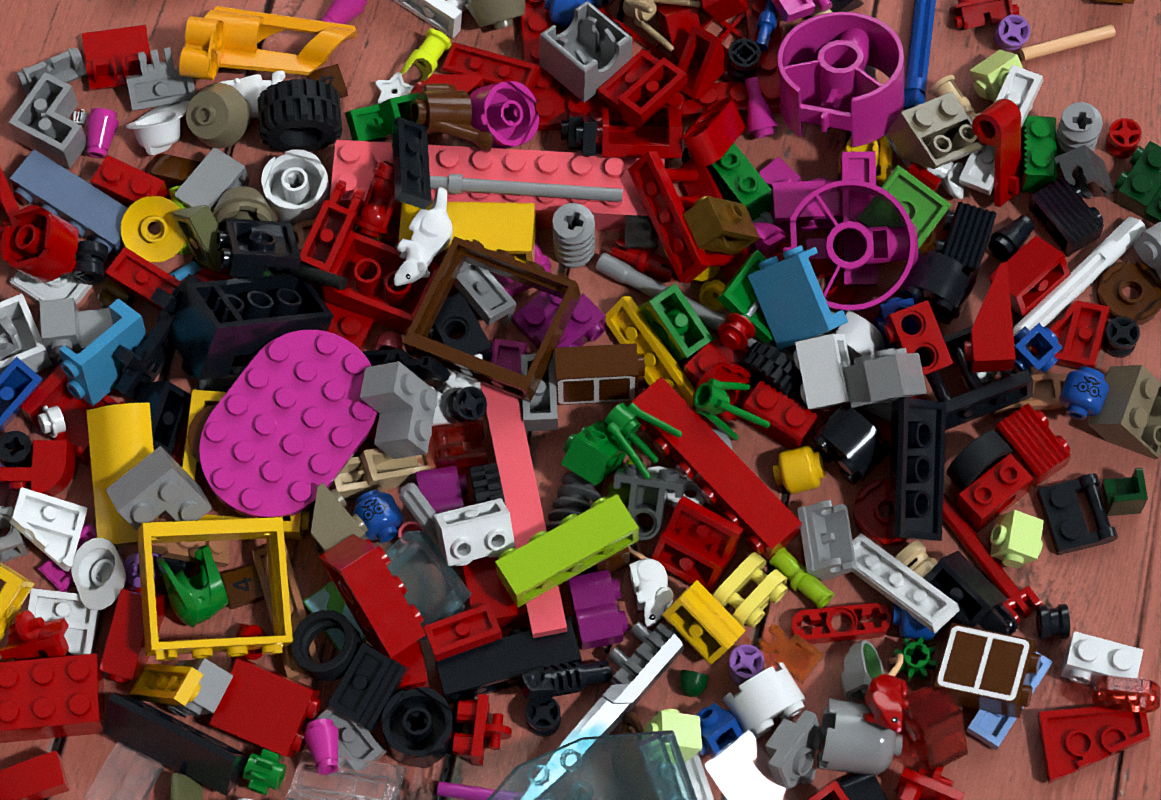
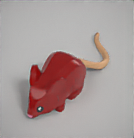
[863,653,909,733]

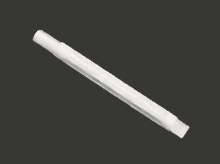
[961,216,1147,389]

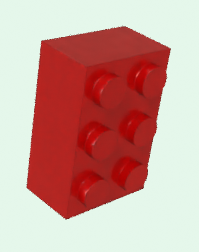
[323,231,440,334]
[319,534,426,658]
[0,653,105,743]

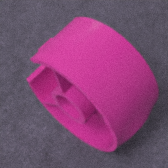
[778,12,905,147]
[783,180,918,312]

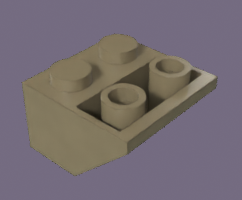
[887,92,987,169]
[1088,365,1161,459]
[311,483,370,558]

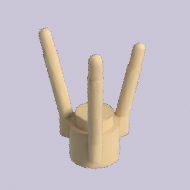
[623,0,701,51]

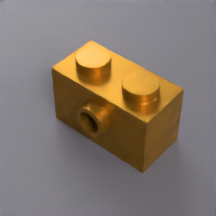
[683,196,760,256]

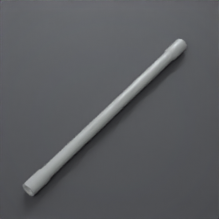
[596,252,892,422]

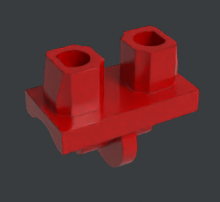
[0,610,69,661]
[452,694,512,766]
[895,763,965,800]

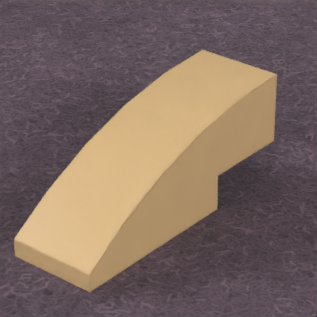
[328,446,436,501]

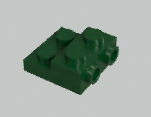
[1114,141,1161,224]

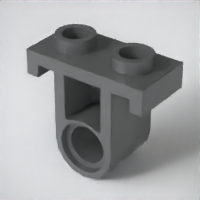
[613,464,687,540]

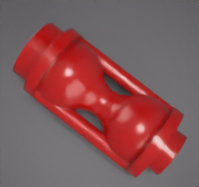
[356,160,396,237]

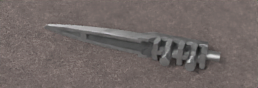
[518,621,684,800]

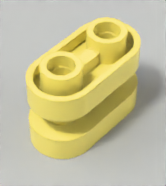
[713,552,788,628]

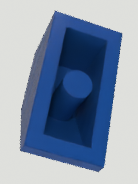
[0,356,43,431]

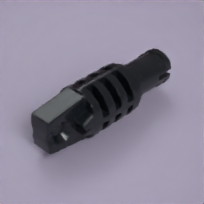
[518,660,612,699]

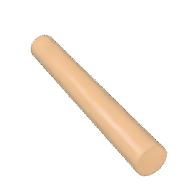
[1020,24,1116,61]

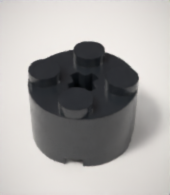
[899,250,977,324]
[812,404,891,485]
[382,687,455,768]

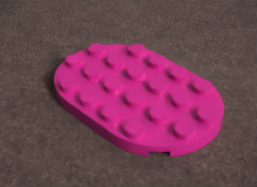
[199,330,378,518]

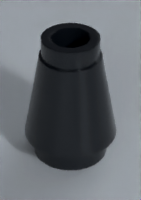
[988,215,1035,261]

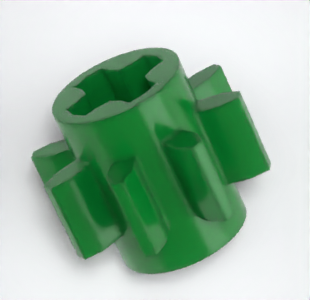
[893,637,937,682]
[243,749,287,795]

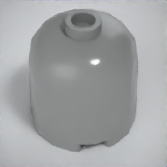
[817,698,903,775]

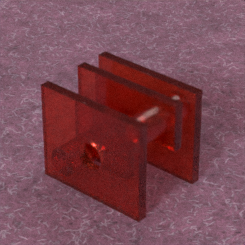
[432,420,488,475]

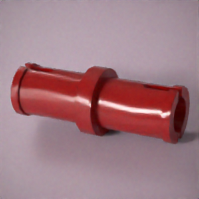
[611,238,676,283]

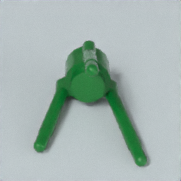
[693,378,770,441]
[604,402,682,480]

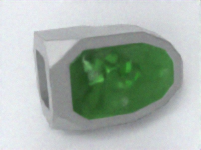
[841,640,884,703]

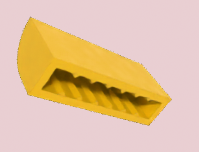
[398,201,536,264]
[87,403,159,547]

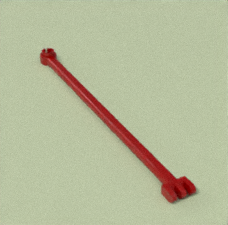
[856,407,1042,623]

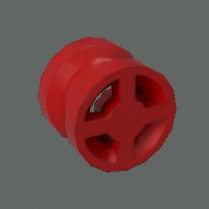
[1105,118,1142,159]

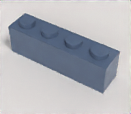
[10,149,128,257]

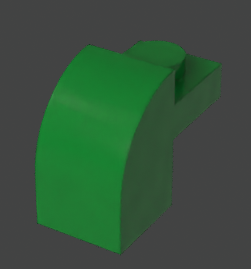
[345,93,418,141]

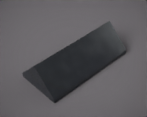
[888,397,946,541]
[103,693,250,796]

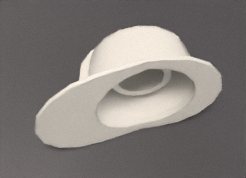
[126,101,189,156]
[71,538,126,611]

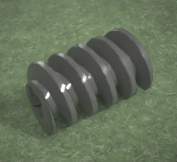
[545,472,601,532]

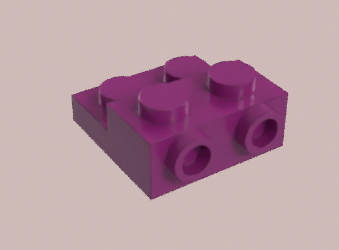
[511,291,606,350]

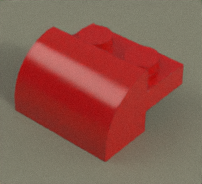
[597,49,688,128]
[651,496,744,594]

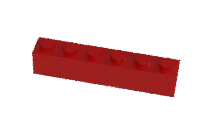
[631,377,802,560]

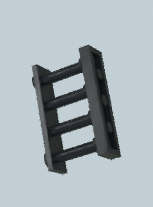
[915,326,1033,430]

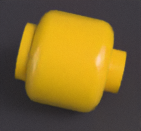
[773,446,826,494]

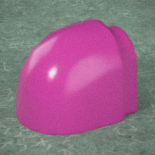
[747,222,789,259]

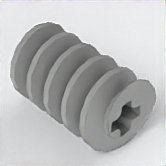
[1056,102,1103,156]
[552,203,595,268]

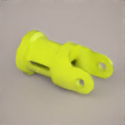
[400,28,452,82]

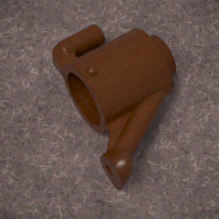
[410,83,493,152]

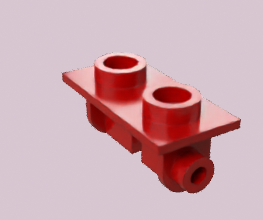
[949,0,1019,30]

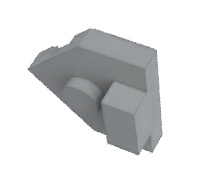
[765,710,824,789]

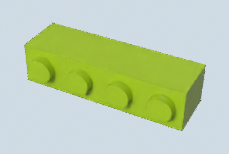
[495,494,639,608]

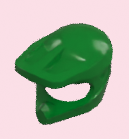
[156,544,229,627]

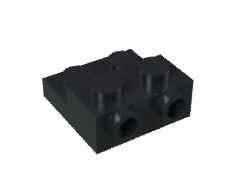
[216,218,301,278]

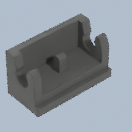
[1054,145,1115,199]

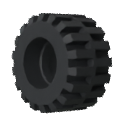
[257,79,342,152]

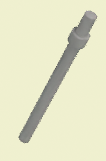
[430,174,623,202]

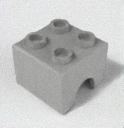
[539,1,633,102]

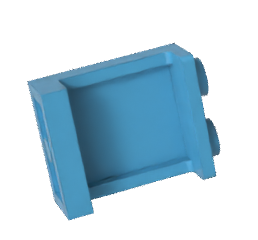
[748,245,848,350]
[59,298,147,406]

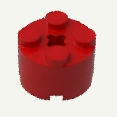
[0,205,79,283]

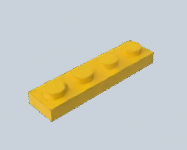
[605,296,695,409]
[130,663,204,706]

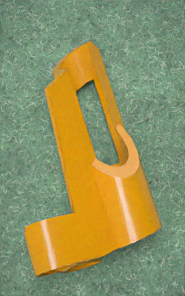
[179,6,358,81]

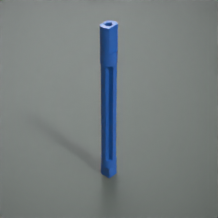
[903,0,936,111]

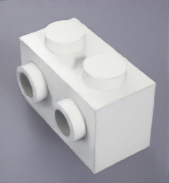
[794,334,851,409]
[434,498,515,566]
[1061,631,1143,694]

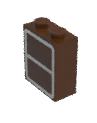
[554,343,645,405]
[934,623,1041,718]

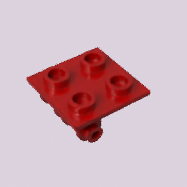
[82,25,152,90]

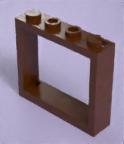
[403,236,581,403]

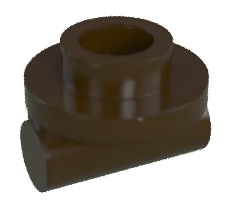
[97,279,135,309]

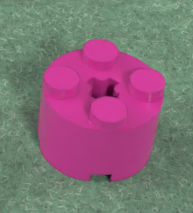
[469,81,539,149]

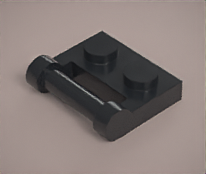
[1037,473,1118,556]

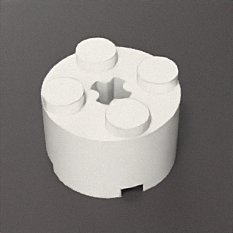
[261,149,330,225]
[723,662,806,741]

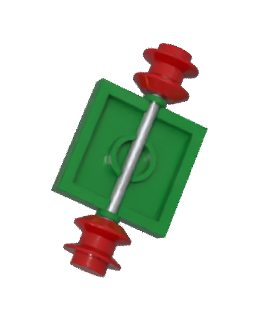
[717,243,798,350]

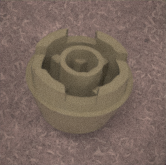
[464,0,525,30]
[186,83,252,149]
[212,186,276,231]

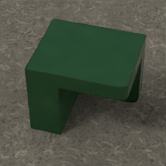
[1102,468,1148,516]

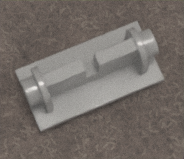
[16,47,87,96]

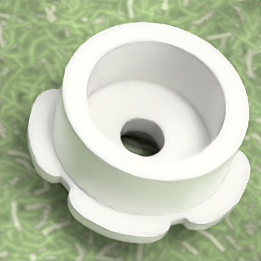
[38,405,66,438]

